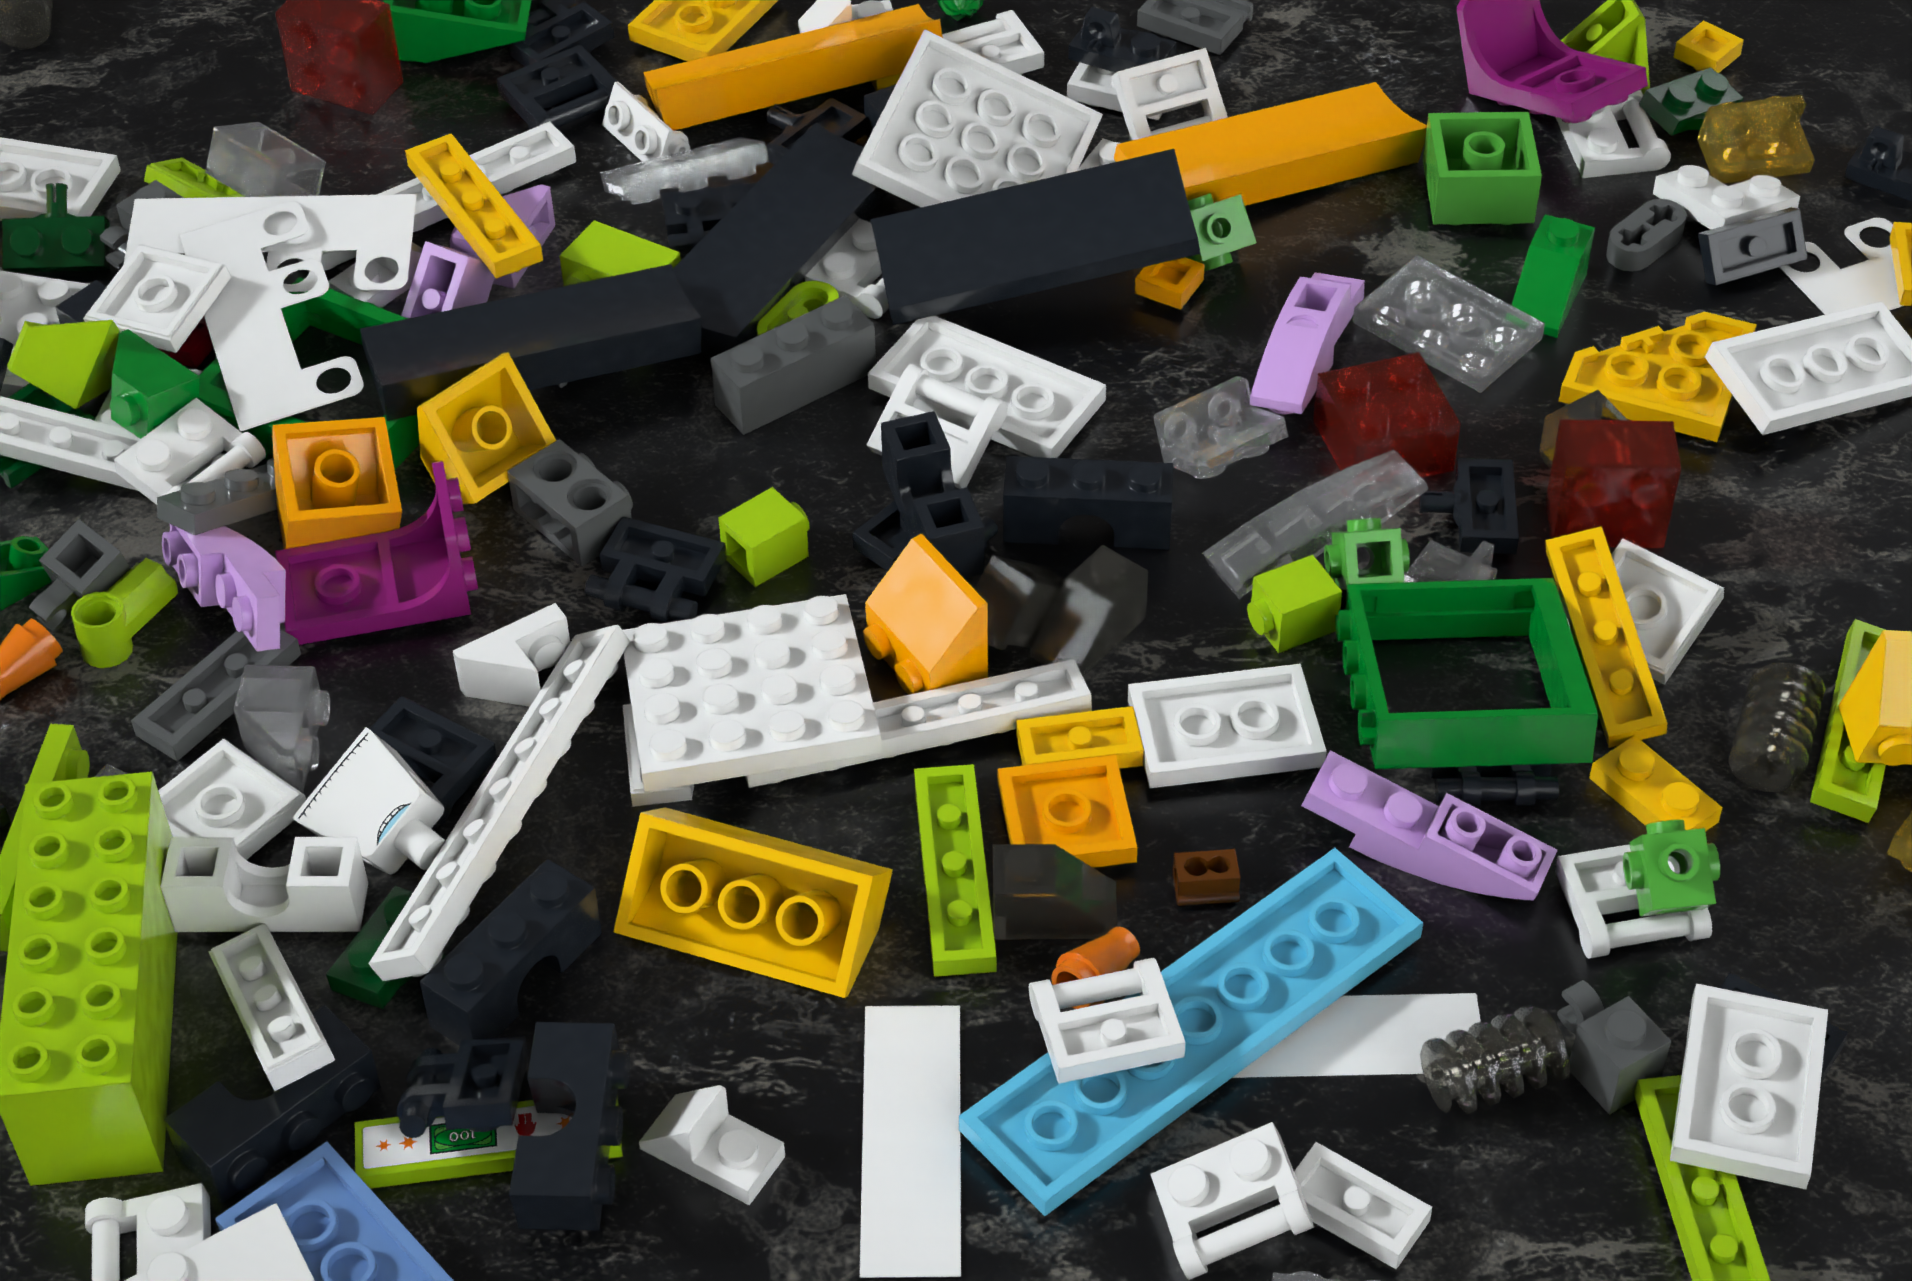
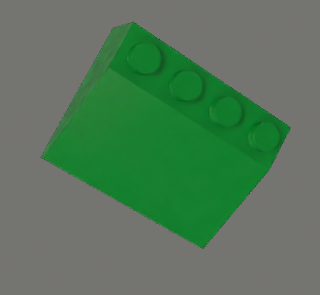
[378,0,532,63]

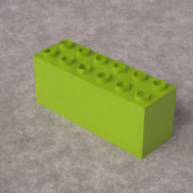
[0,772,178,1186]

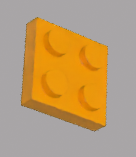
[998,755,1138,877]

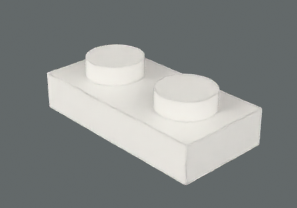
[1294,1142,1432,1269]

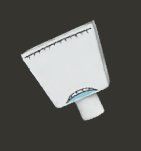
[292,727,446,875]

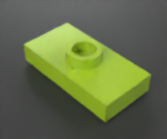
[144,157,255,198]

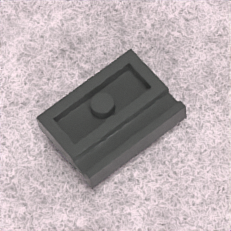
[1137,0,1253,55]

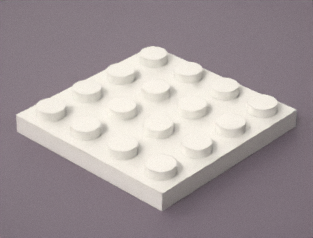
[852,29,1103,207]
[623,594,883,792]

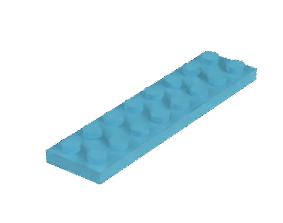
[959,848,1423,1216]

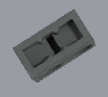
[507,439,633,567]

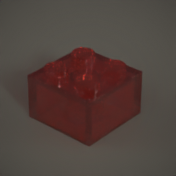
[275,0,403,115]
[1313,352,1461,493]
[1546,419,1681,548]

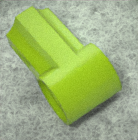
[71,558,178,668]

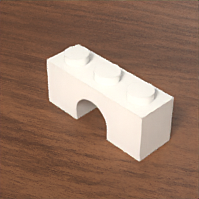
[160,837,368,932]

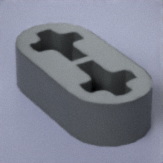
[1606,199,1687,272]

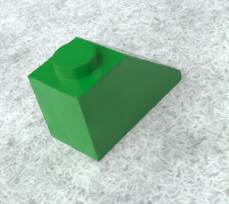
[1507,214,1595,338]
[110,329,200,439]

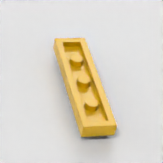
[405,133,543,279]
[1545,526,1667,748]

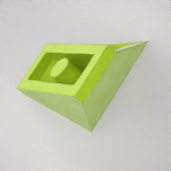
[1561,0,1650,95]
[7,320,120,409]

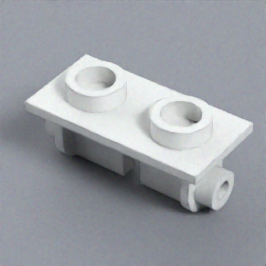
[602,82,690,174]

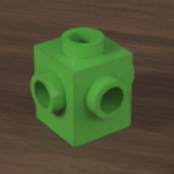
[1186,193,1257,271]
[1324,518,1410,590]
[1623,820,1720,916]

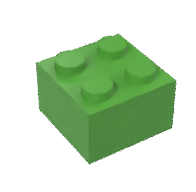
[1423,112,1542,225]

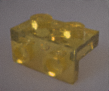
[1697,95,1815,184]

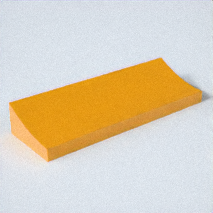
[643,4,943,131]
[1114,82,1427,206]

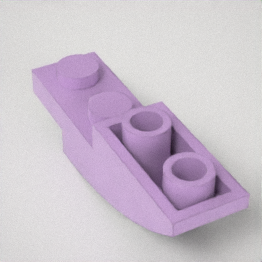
[1250,272,1365,414]
[162,524,286,651]
[1301,750,1557,901]

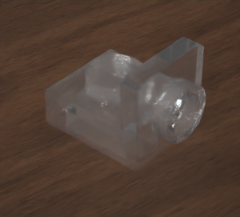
[1404,540,1497,582]

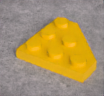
[1559,312,1757,442]

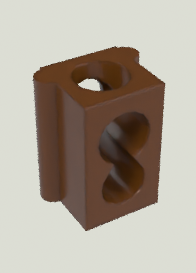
[1172,849,1240,906]

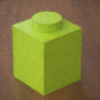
[718,487,810,587]
[1247,555,1342,653]

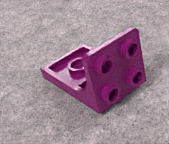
[1457,0,1648,123]
[275,461,478,645]

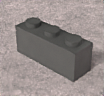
[711,295,876,435]

